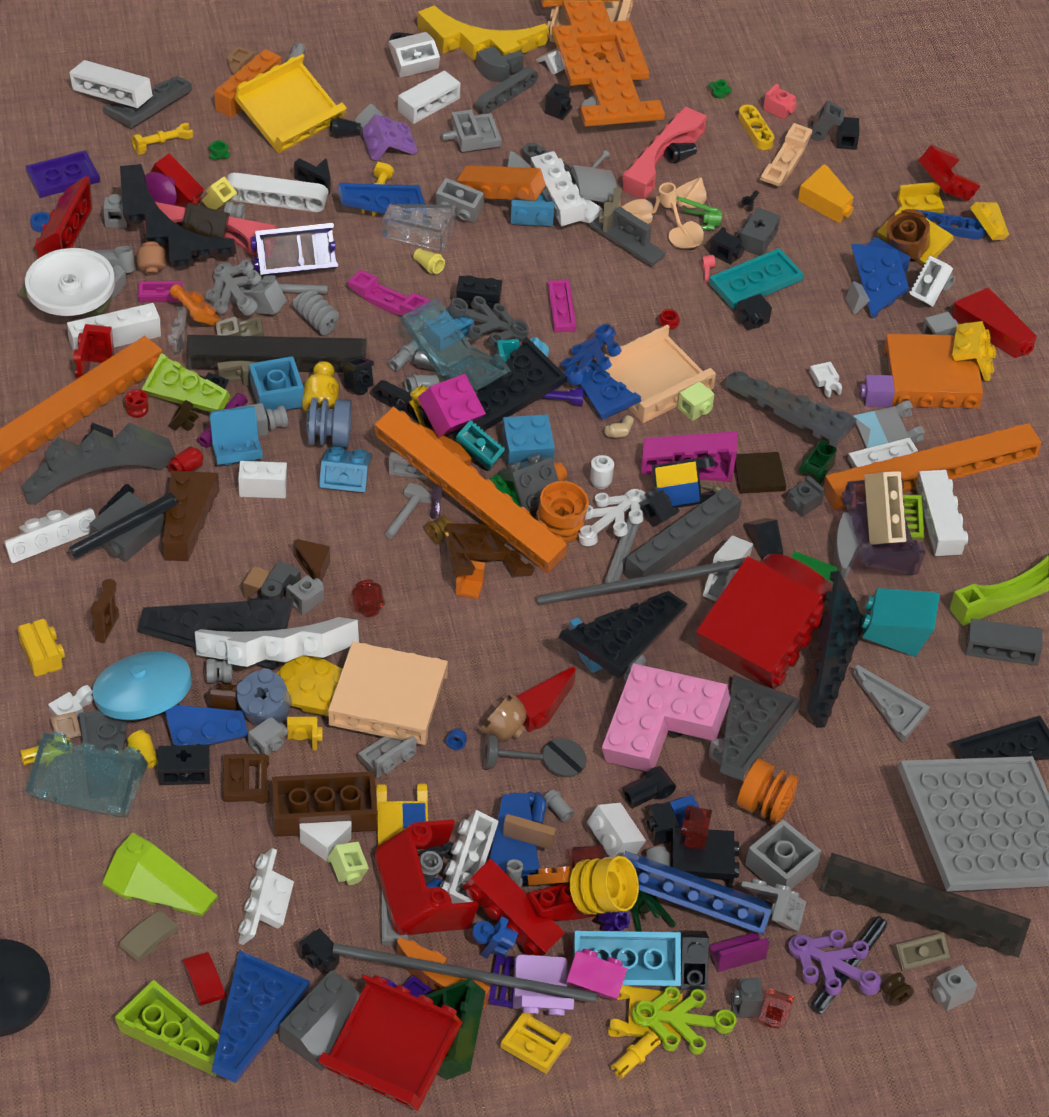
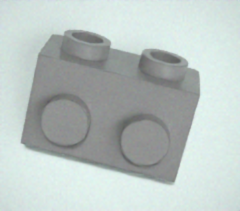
[358,736,417,778]

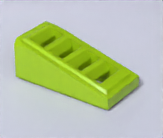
[903,495,924,539]

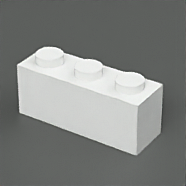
[398,70,461,124]

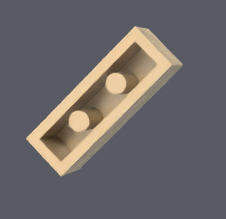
[864,471,906,545]

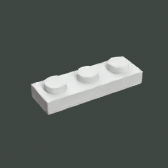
[848,438,918,468]

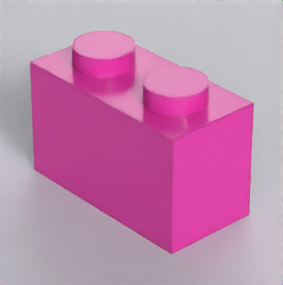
[565,948,628,1001]

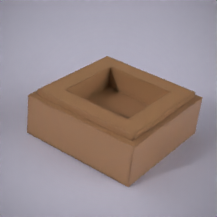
[50,712,82,741]

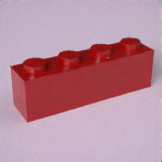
[462,858,565,956]

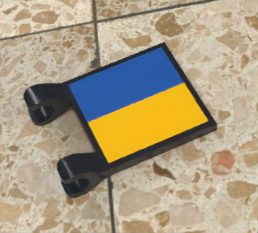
[652,455,716,508]

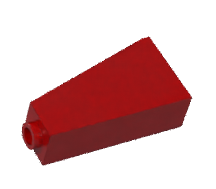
[951,287,1037,359]

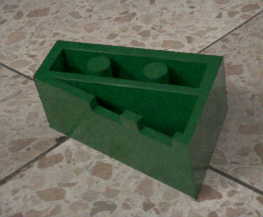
[424,978,486,1080]

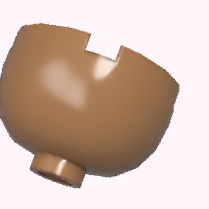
[479,693,527,742]

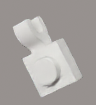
[48,685,94,717]

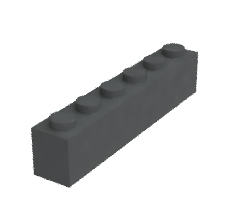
[624,487,742,589]

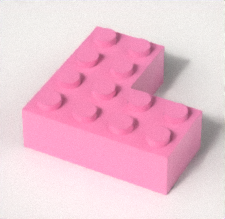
[602,663,730,772]

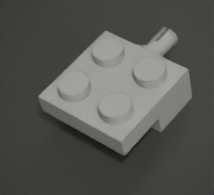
[441,110,502,152]

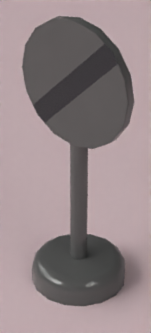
[482,734,587,777]

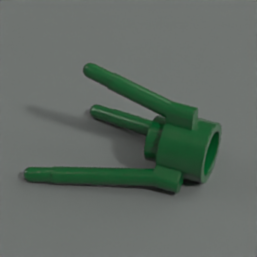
[631,890,676,932]

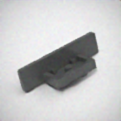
[589,206,665,266]

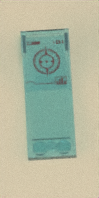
[400,298,511,392]

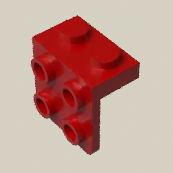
[73,324,115,378]

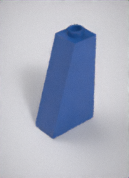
[490,792,540,885]

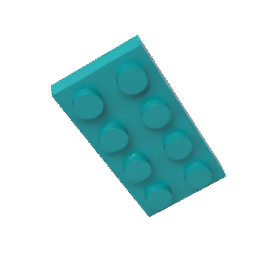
[708,248,804,309]

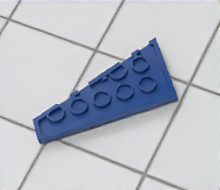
[212,950,310,1083]

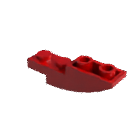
[528,883,597,921]

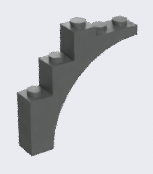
[21,423,176,505]

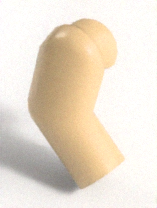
[604,415,634,438]

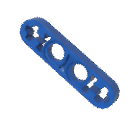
[914,209,986,240]

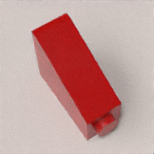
[150,153,205,208]

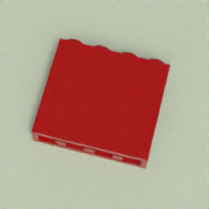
[318,974,463,1111]

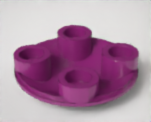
[145,172,177,206]

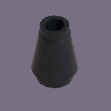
[330,117,361,138]
[665,142,697,163]

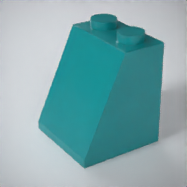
[861,588,940,657]

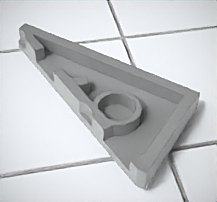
[853,664,930,742]

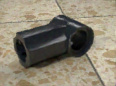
[622,766,676,808]

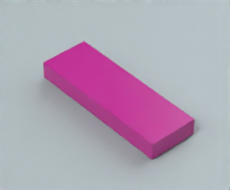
[547,280,576,332]

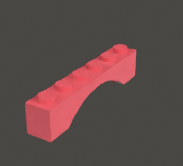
[622,106,707,199]
[144,202,276,258]

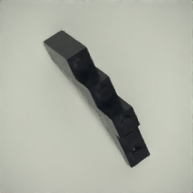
[120,164,237,270]

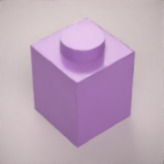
[860,375,895,407]

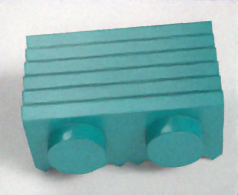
[455,420,505,471]

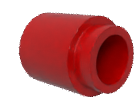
[168,446,204,472]

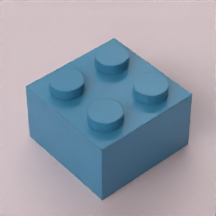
[249,356,304,410]
[502,414,555,465]

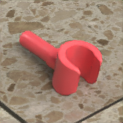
[701,255,715,283]

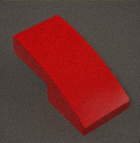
[183,952,226,1006]

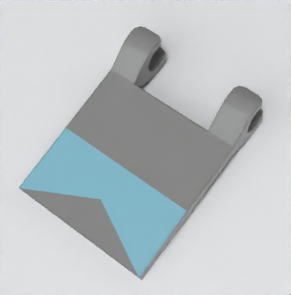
[853,400,925,449]

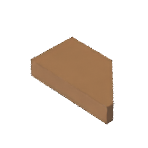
[227,46,255,75]

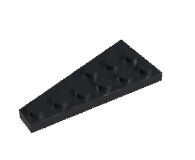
[808,571,864,728]
[558,591,688,679]

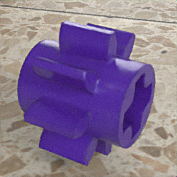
[598,911,631,931]

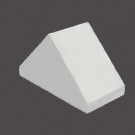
[300,821,351,862]

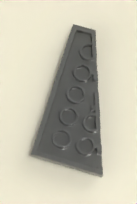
[725,371,857,447]
[720,675,800,781]

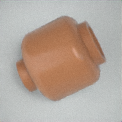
[137,242,166,276]

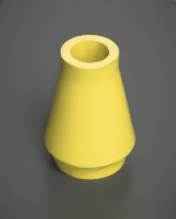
[413,248,445,274]

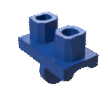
[472,917,518,958]

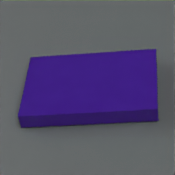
[25,150,100,198]

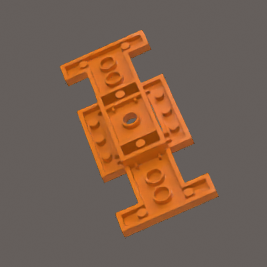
[541,0,665,127]

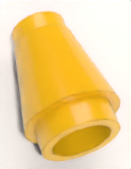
[127,730,158,769]

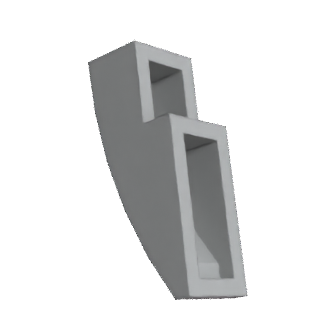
[834,512,862,581]

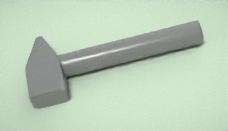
[263,275,328,294]
[385,483,432,539]

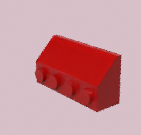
[34,176,93,259]

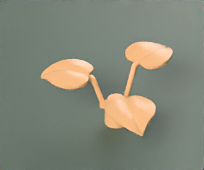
[622,177,707,248]

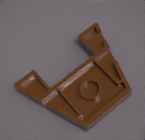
[444,523,535,576]

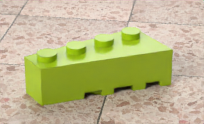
[115,979,220,1077]

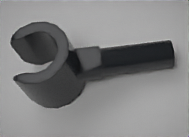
[741,191,759,211]

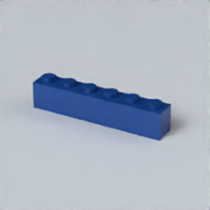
[624,851,773,934]

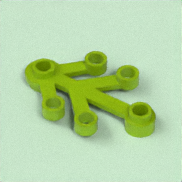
[632,986,737,1055]

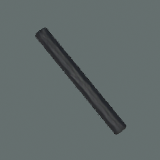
[69,493,177,558]
[810,916,887,1014]

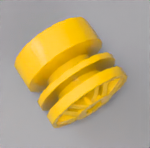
[570,856,639,915]

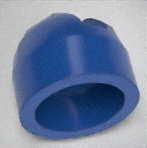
[446,728,467,750]

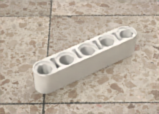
[226,173,328,212]

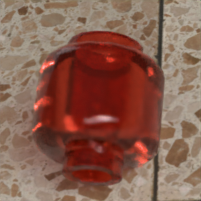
[351,579,385,617]

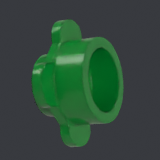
[709,79,732,99]
[208,140,230,160]

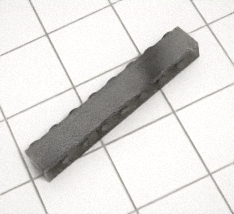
[186,335,367,373]
[820,853,1031,958]

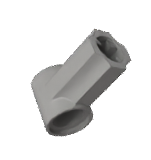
[92,246,135,273]

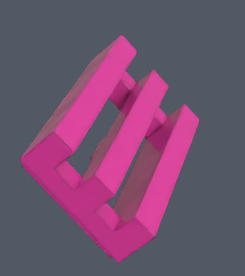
[138,281,183,302]

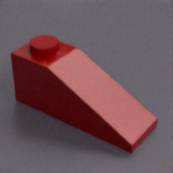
[516,666,576,733]

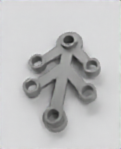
[205,259,261,316]

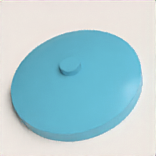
[92,651,192,720]

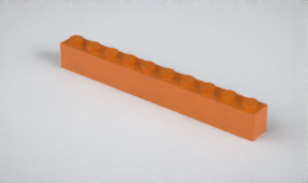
[0,336,163,473]
[374,406,567,574]
[823,423,1042,510]

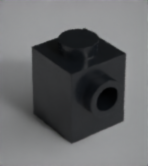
[736,294,772,331]

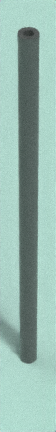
[537,557,746,605]

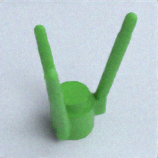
[677,196,722,231]

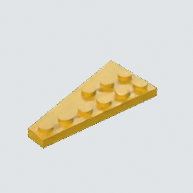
[276,655,343,716]

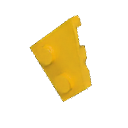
[970,202,1009,240]

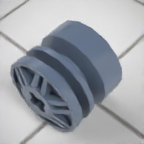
[306,397,352,448]

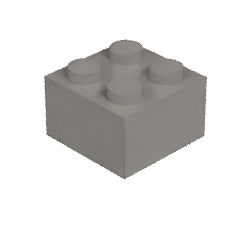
[745,819,821,890]

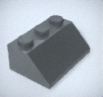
[280,970,360,1071]

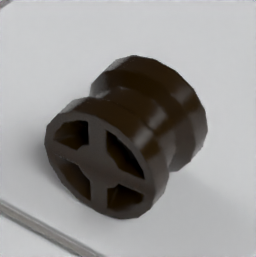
[880,972,914,1006]

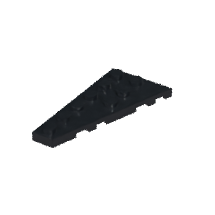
[446,337,567,441]
[137,598,294,669]

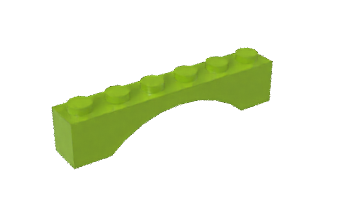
[950,555,1049,626]

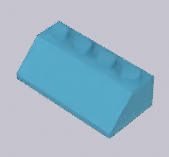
[573,931,681,986]

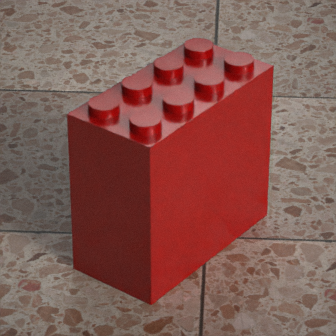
[696,556,824,690]

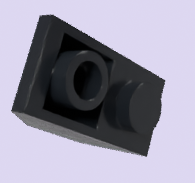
[679,930,709,990]

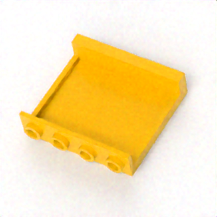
[234,54,347,154]

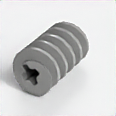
[293,290,339,335]

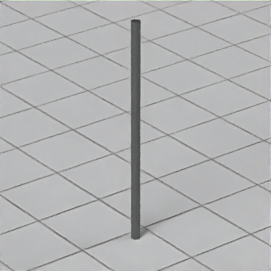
[333,943,597,1003]

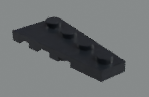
[952,715,1049,761]

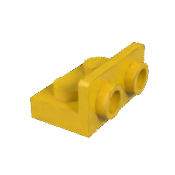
[897,182,944,214]

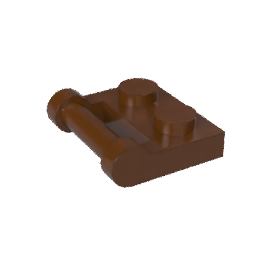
[90,579,119,644]
[223,754,270,804]

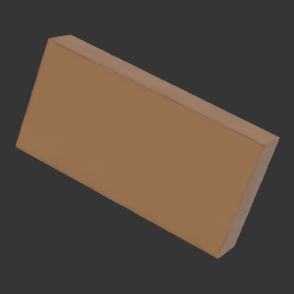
[503,814,556,850]

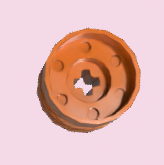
[536,481,589,543]
[737,758,799,824]

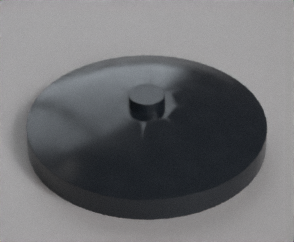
[0,939,51,1037]

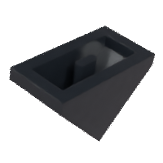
[744,518,783,560]

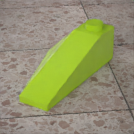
[102,832,218,917]

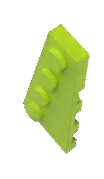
[141,353,230,412]

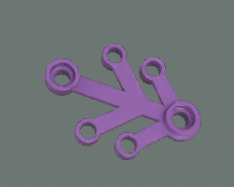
[789,929,881,995]

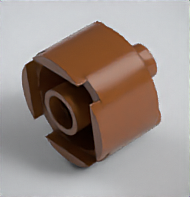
[887,209,930,260]

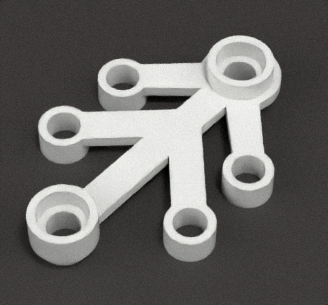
[578,489,646,546]

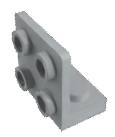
[741,879,806,932]

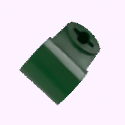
[799,440,837,484]

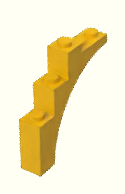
[417,5,549,61]

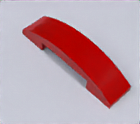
[760,554,833,602]

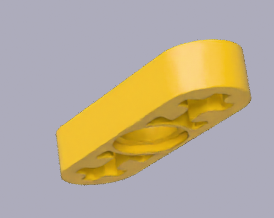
[738,105,774,150]

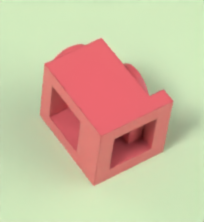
[763,84,797,119]

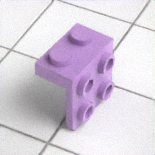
[513,955,574,1016]

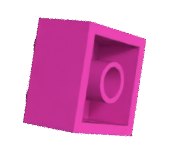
[418,374,486,437]

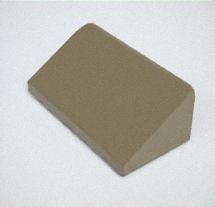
[891,932,951,971]

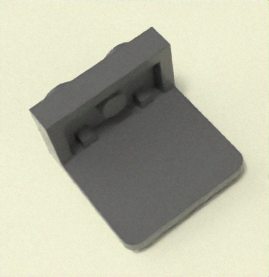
[500,453,559,514]

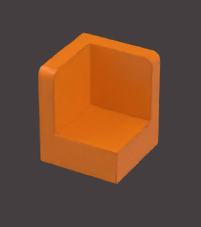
[455,560,485,599]

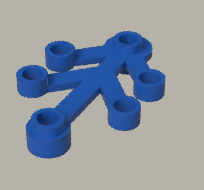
[561,324,622,385]

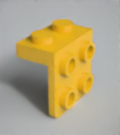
[952,321,996,382]

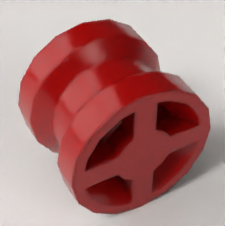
[125,389,149,418]

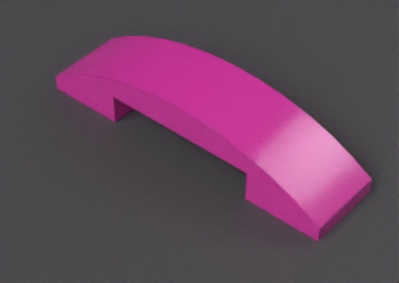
[347,270,431,317]

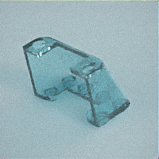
[26,731,148,818]

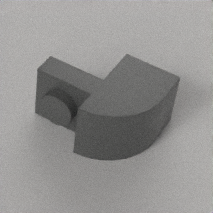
[476,46,524,82]

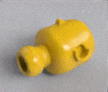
[301,361,340,413]

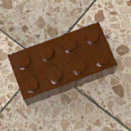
[272,771,378,836]

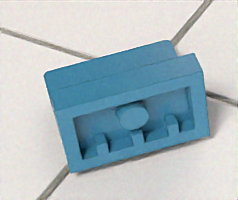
[319,446,372,492]

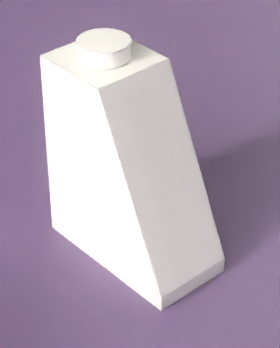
[703,536,753,601]

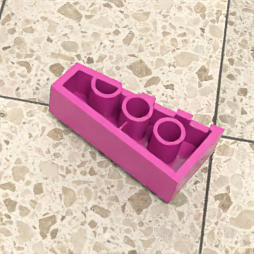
[641,431,738,482]

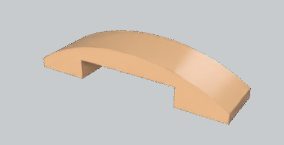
[760,123,812,187]

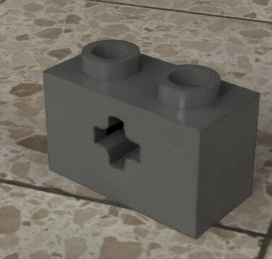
[737,207,781,256]

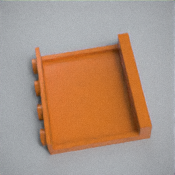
[884,334,983,408]

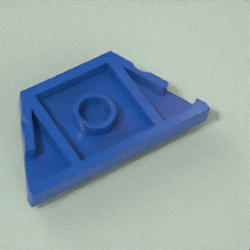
[851,244,909,319]

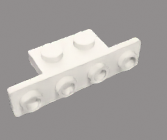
[4,508,96,563]
[238,848,294,945]

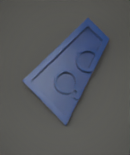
[578,361,641,420]
[165,705,248,746]

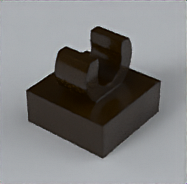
[168,400,199,431]

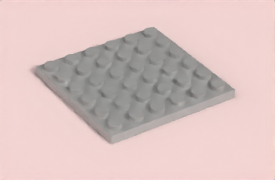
[897,756,1049,891]

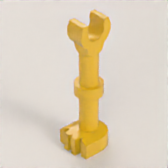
[131,123,193,155]
[361,162,394,217]

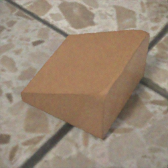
[243,566,269,599]

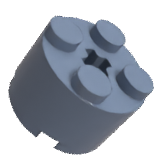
[237,668,292,726]

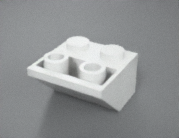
[388,32,440,78]

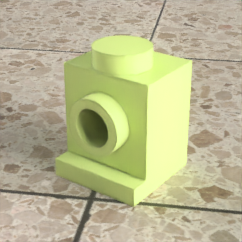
[327,842,369,885]

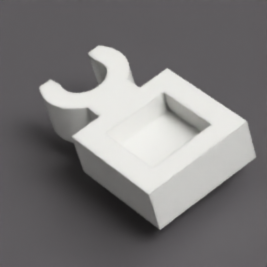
[809,361,842,397]

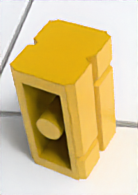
[17,618,65,677]

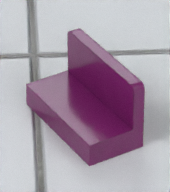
[709,932,769,972]

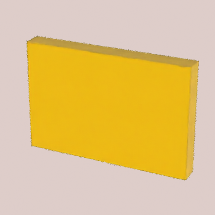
[877,204,954,266]

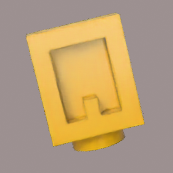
[287,717,323,751]

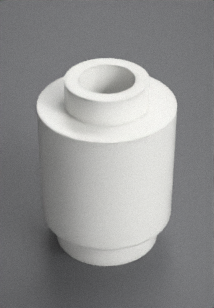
[590,455,614,489]

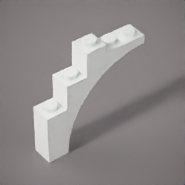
[195,617,359,667]

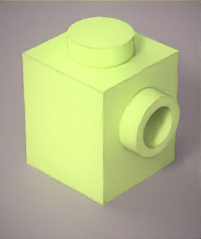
[678,381,715,421]

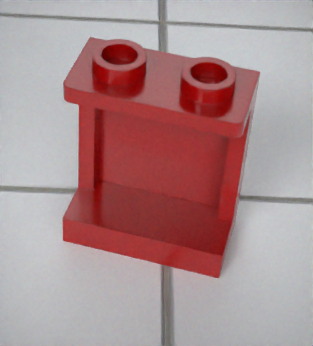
[918,145,981,201]

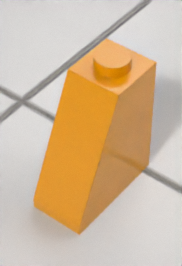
[798,164,854,223]

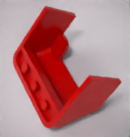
[374,819,479,935]

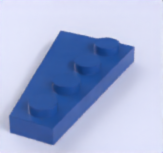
[337,183,428,223]

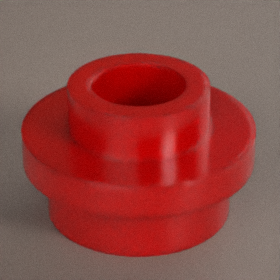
[658,309,680,329]

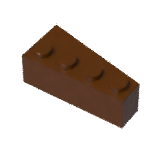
[163,471,219,561]

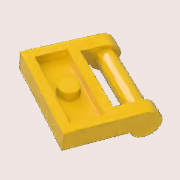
[501,1013,572,1074]

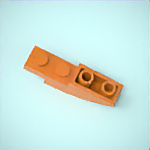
[397,937,490,1009]

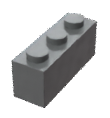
[966,618,1043,666]

